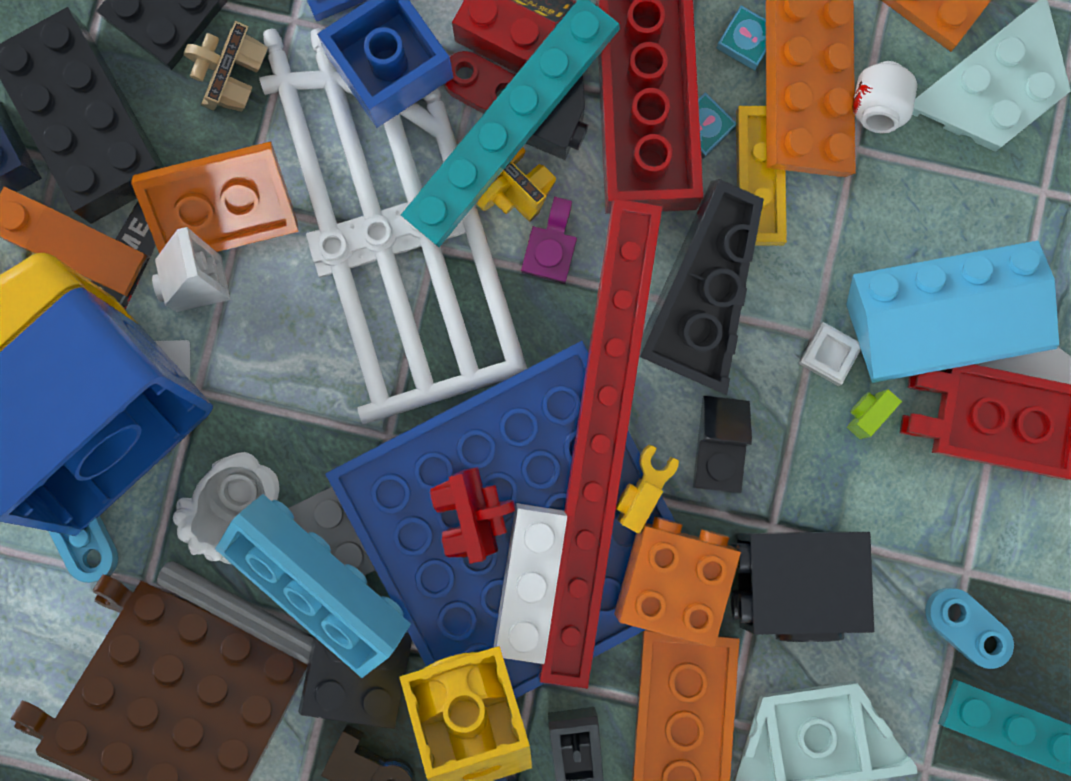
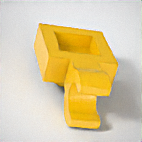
[616,444,679,534]

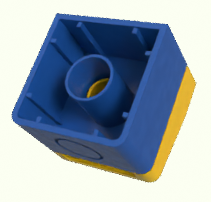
[0,253,213,536]

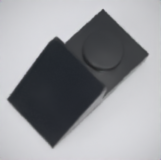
[693,395,752,493]

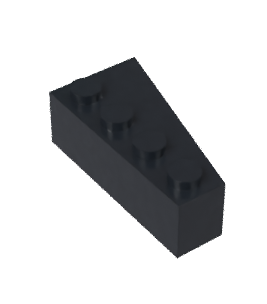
[639,179,764,395]

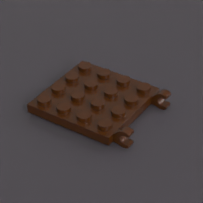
[11,574,308,781]

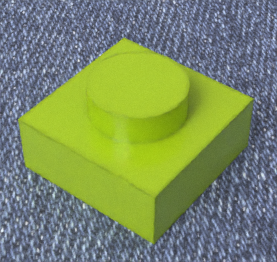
[846,389,902,439]

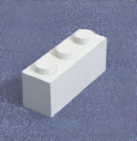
[494,503,567,664]

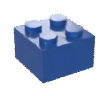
[317,0,454,128]

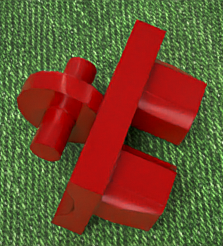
[430,467,516,564]

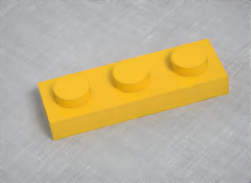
[736,106,787,246]

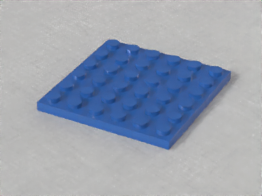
[325,341,675,699]

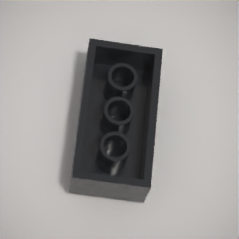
[0,7,164,224]

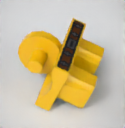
[477,147,556,222]

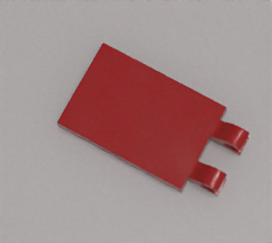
[899,364,1071,480]

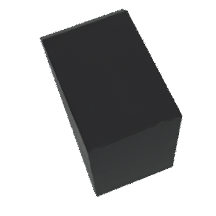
[548,707,604,781]

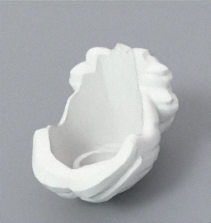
[173,452,279,564]

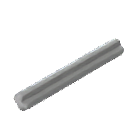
[157,561,314,665]

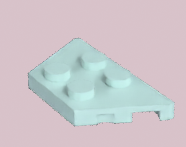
[912,0,1071,152]
[734,681,918,781]

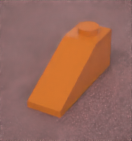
[0,187,147,296]

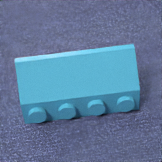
[846,240,1059,383]
[215,494,411,678]

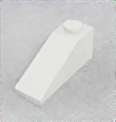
[152,227,231,312]

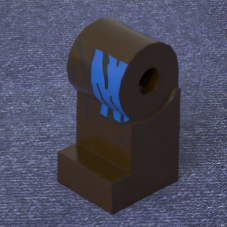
[321,725,415,781]

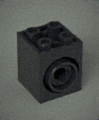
[730,531,875,642]

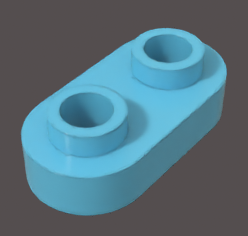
[48,516,118,583]
[925,588,1014,669]

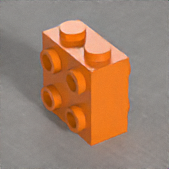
[614,517,741,648]

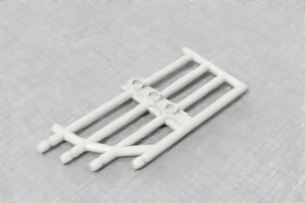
[259,28,527,425]

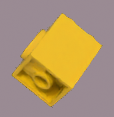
[400,646,532,781]

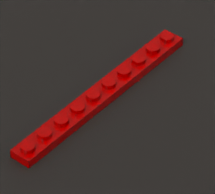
[538,199,663,689]

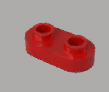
[444,51,515,114]

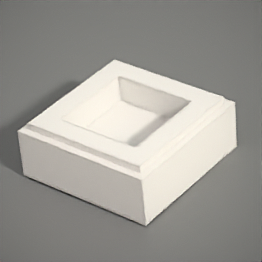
[798,322,861,386]

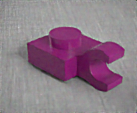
[521,196,577,284]

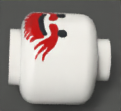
[852,61,918,133]

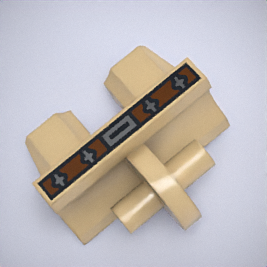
[184,21,268,112]

